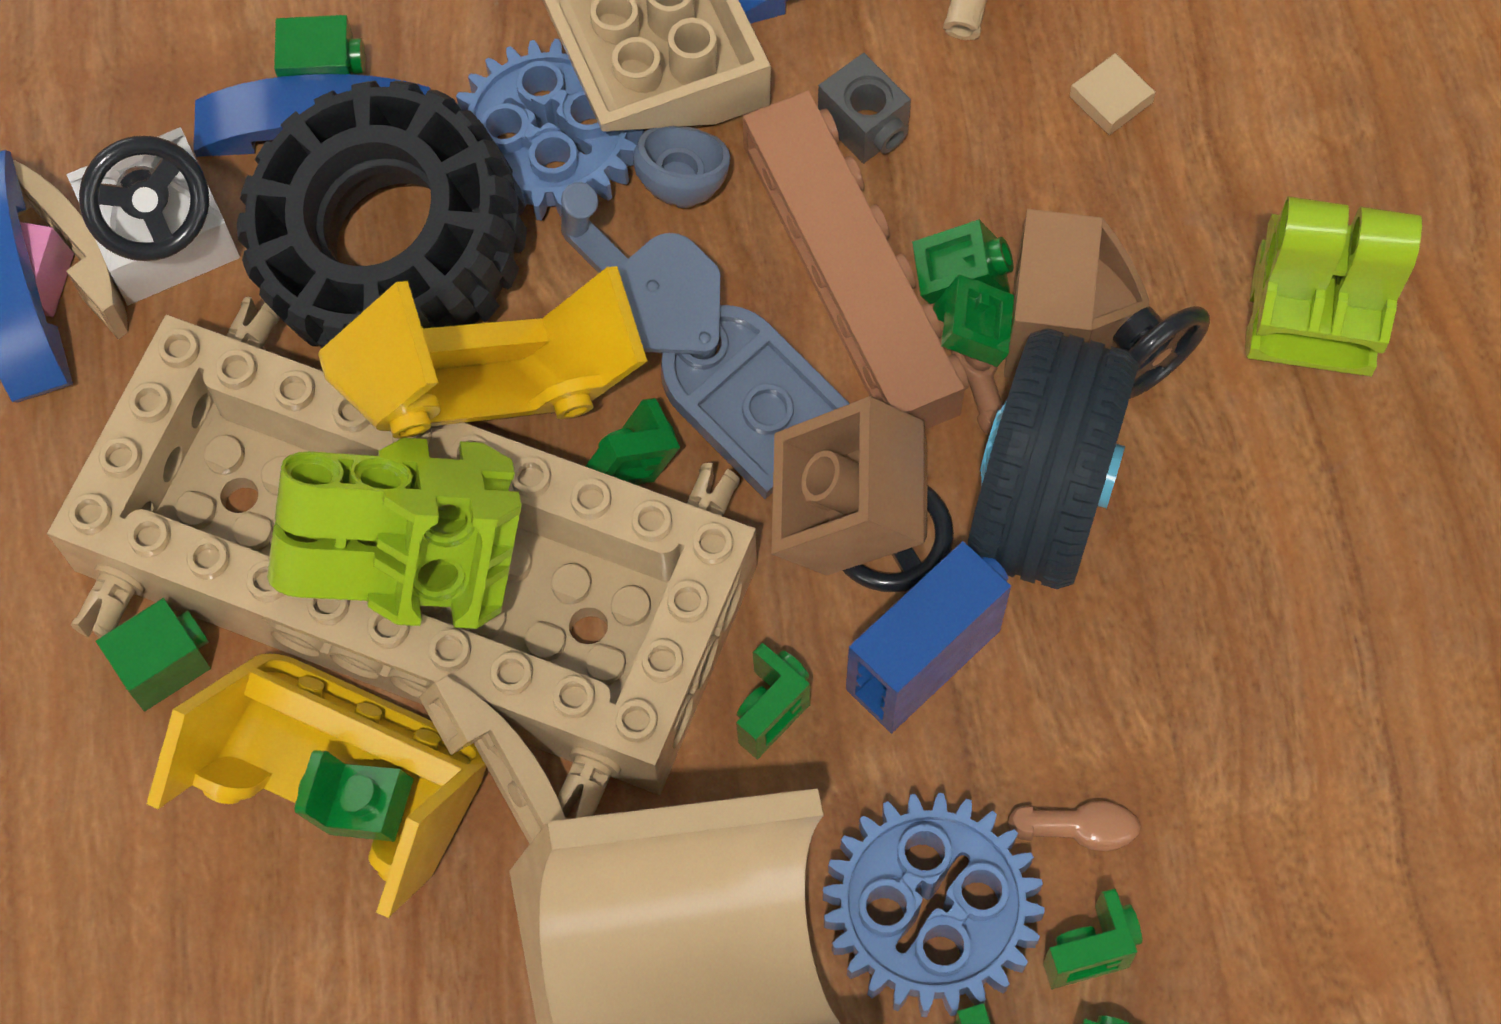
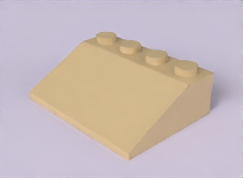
[542,0,771,132]

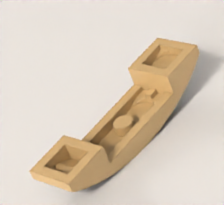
[13,160,128,339]
[419,676,566,844]

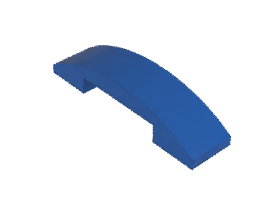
[194,74,431,157]
[0,150,73,403]

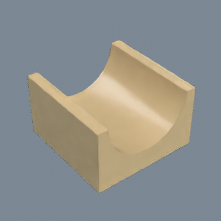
[509,788,840,1024]

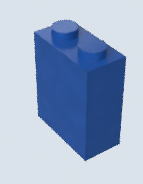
[846,541,1011,734]

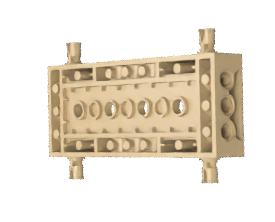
[47,297,757,818]

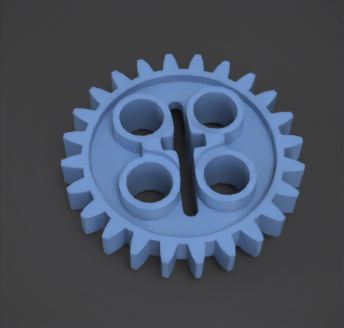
[456,39,644,220]
[822,793,1045,1017]

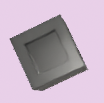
[818,53,911,164]

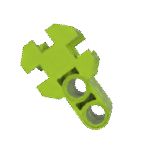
[1245,196,1422,377]
[267,437,522,629]

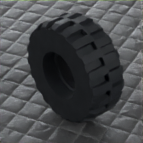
[237,80,527,348]

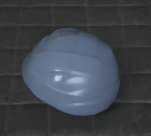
[633,126,730,208]

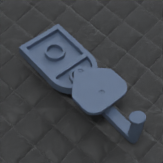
[561,182,850,499]

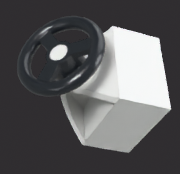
[67,127,240,305]

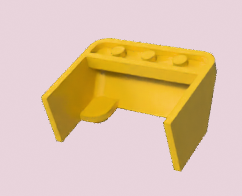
[318,266,647,439]
[146,654,487,918]

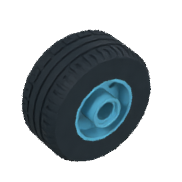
[967,328,1139,589]

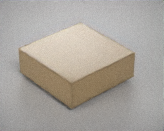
[1069,53,1155,135]

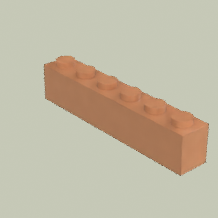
[743,90,969,429]

